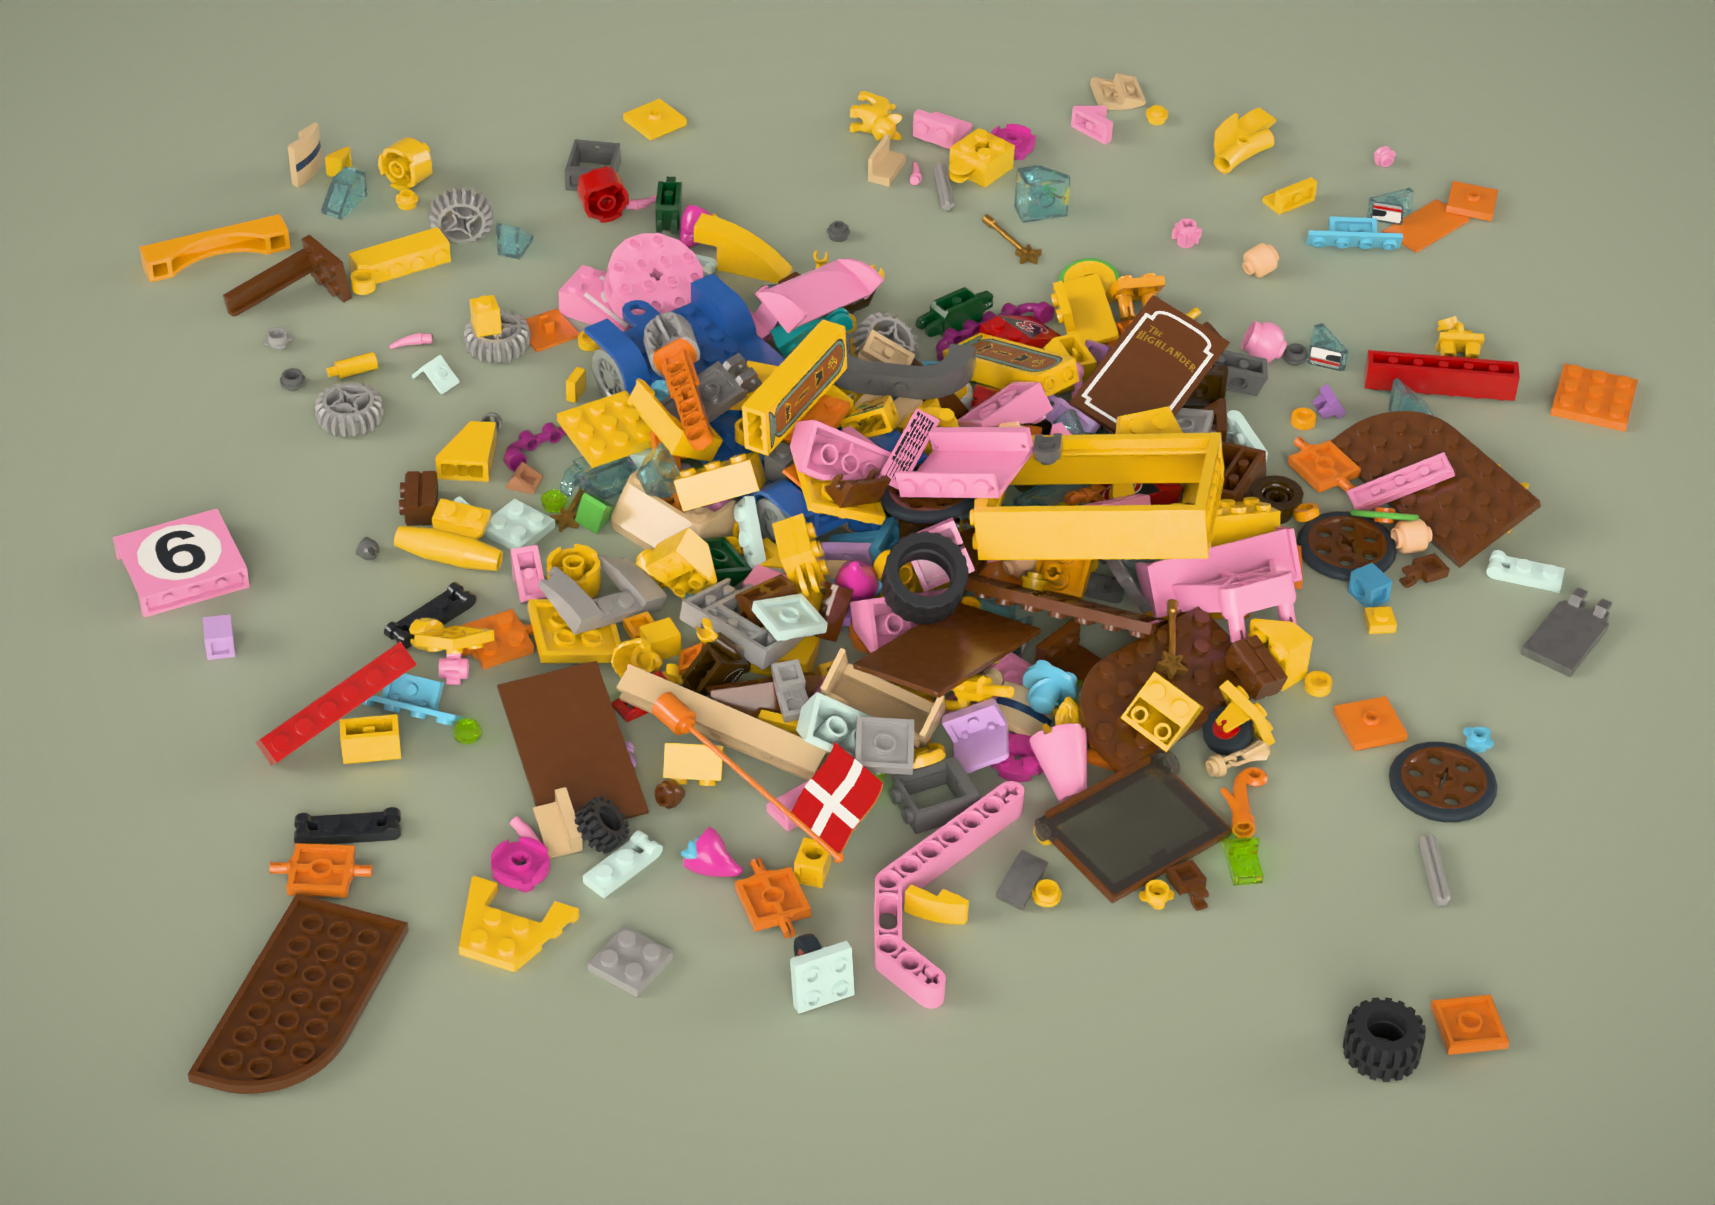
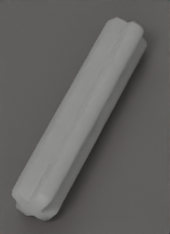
[933,163,955,211]
[1419,834,1451,907]

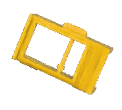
[627,378,723,462]

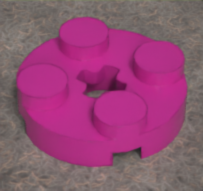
[991,124,1036,160]
[990,732,1043,782]
[491,837,550,892]

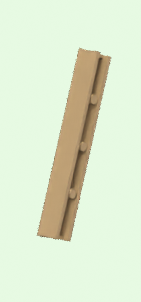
[616,664,830,781]

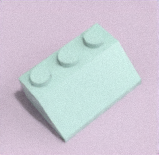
[796,692,881,775]

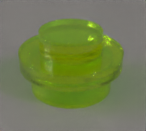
[541,489,567,513]
[453,718,482,744]

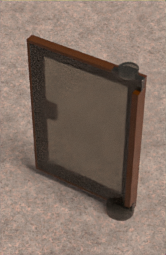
[1034,750,1232,904]

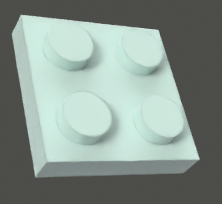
[484,498,555,550]
[752,593,828,641]

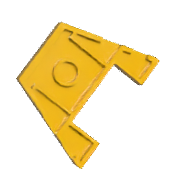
[1109,406,1184,499]
[459,875,580,972]

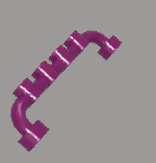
[936,301,1055,361]
[504,422,567,471]

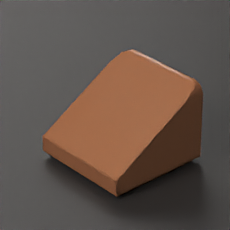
[505,462,544,494]

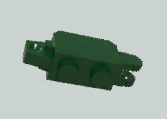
[656,176,682,234]
[915,287,993,337]

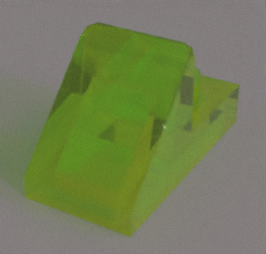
[1221,836,1264,886]

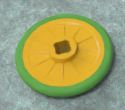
[1058,258,1120,293]

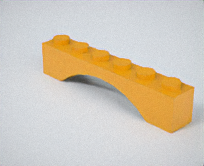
[139,214,290,282]

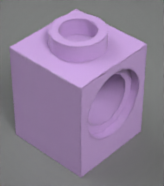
[202,614,236,660]

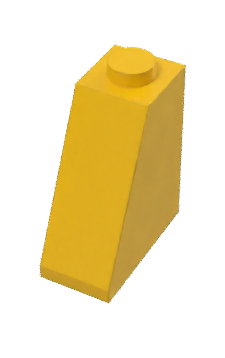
[435,421,497,482]

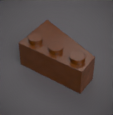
[1220,441,1266,502]

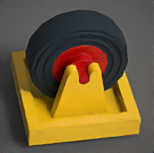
[1202,680,1275,756]

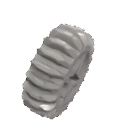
[429,186,494,244]
[463,310,531,364]
[852,312,920,359]
[314,381,384,438]

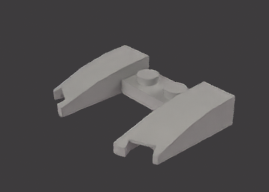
[538,554,667,635]
[680,578,806,670]

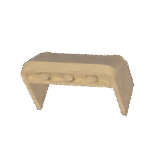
[611,459,737,550]
[820,648,945,749]

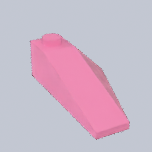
[790,420,891,481]
[850,589,948,653]

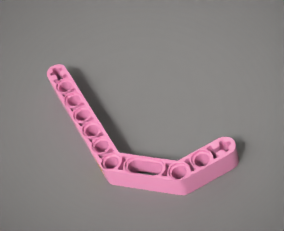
[874,781,1025,1009]

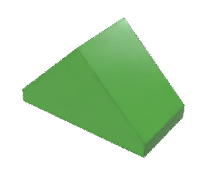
[575,492,615,534]

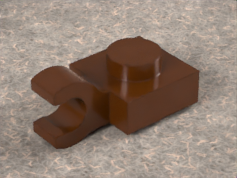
[1399,553,1450,588]
[1166,860,1209,911]

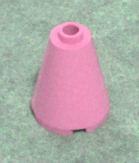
[1029,724,1087,803]

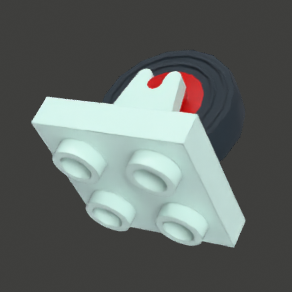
[790,933,855,1014]

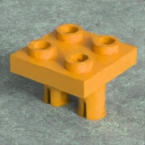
[1105,273,1166,321]
[1034,559,1094,600]

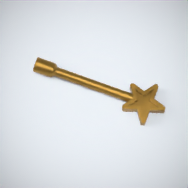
[982,214,1042,265]
[550,466,599,532]
[1156,599,1188,680]

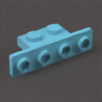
[1306,216,1403,250]
[362,673,463,726]

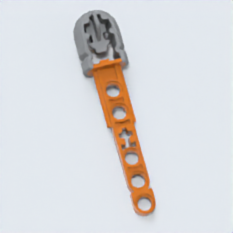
[644,312,714,451]

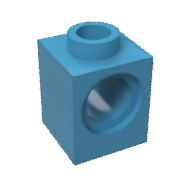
[1348,563,1393,608]

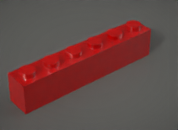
[1364,350,1520,401]
[255,642,417,766]

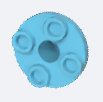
[1023,660,1078,714]

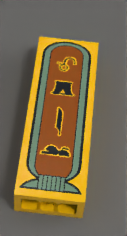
[742,319,847,456]
[942,333,1079,397]

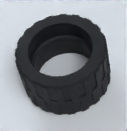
[881,531,969,625]

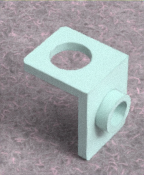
[411,355,459,394]

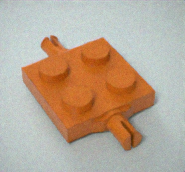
[1288,436,1361,495]
[461,609,534,670]
[269,843,373,898]
[735,858,811,939]

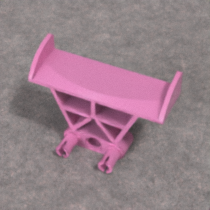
[748,258,884,342]
[1135,526,1302,643]

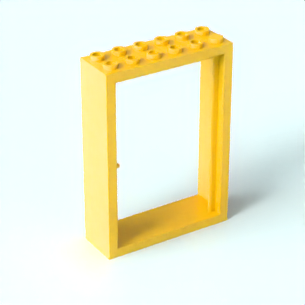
[970,433,1224,560]

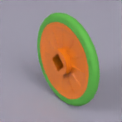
[1350,507,1419,523]

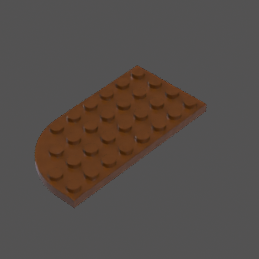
[1331,411,1541,568]
[964,573,1167,638]
[1077,606,1253,773]
[188,893,409,1094]

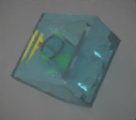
[1014,165,1070,223]

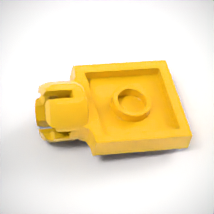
[409,618,495,654]

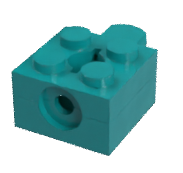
[770,307,853,358]

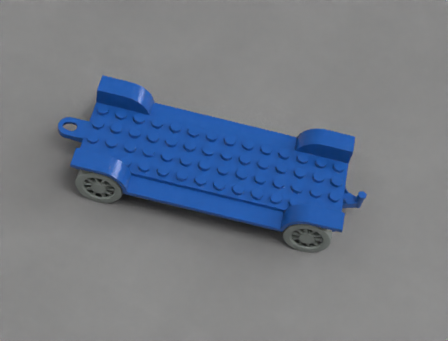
[584,274,928,545]

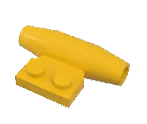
[394,498,503,571]

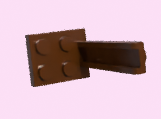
[223,234,352,316]

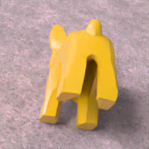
[850,91,903,141]

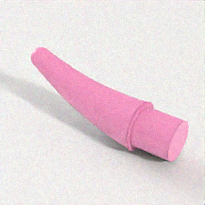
[910,162,922,185]
[625,194,657,210]
[389,333,433,349]
[510,816,542,843]

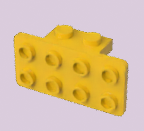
[1050,274,1119,344]

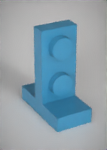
[829,517,899,562]

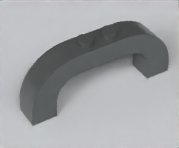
[834,333,976,399]

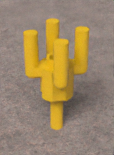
[945,675,1014,712]

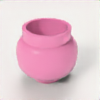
[1241,320,1287,363]

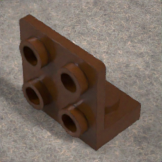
[1034,619,1101,696]

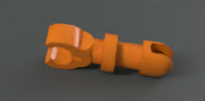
[1064,484,1107,506]

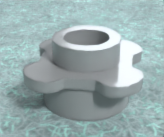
[263,327,293,350]

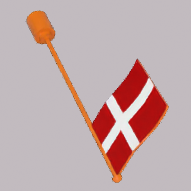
[652,692,883,863]

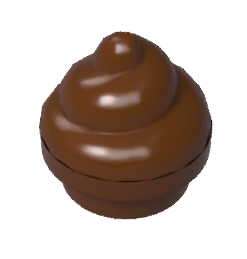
[655,780,685,809]

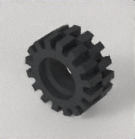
[575,796,630,854]

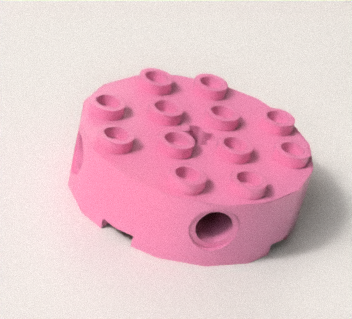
[603,233,704,320]

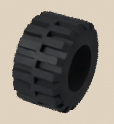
[1343,997,1426,1082]

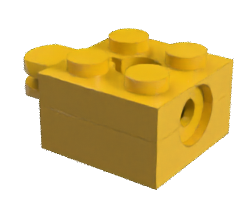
[949,128,1015,188]
[772,513,829,597]

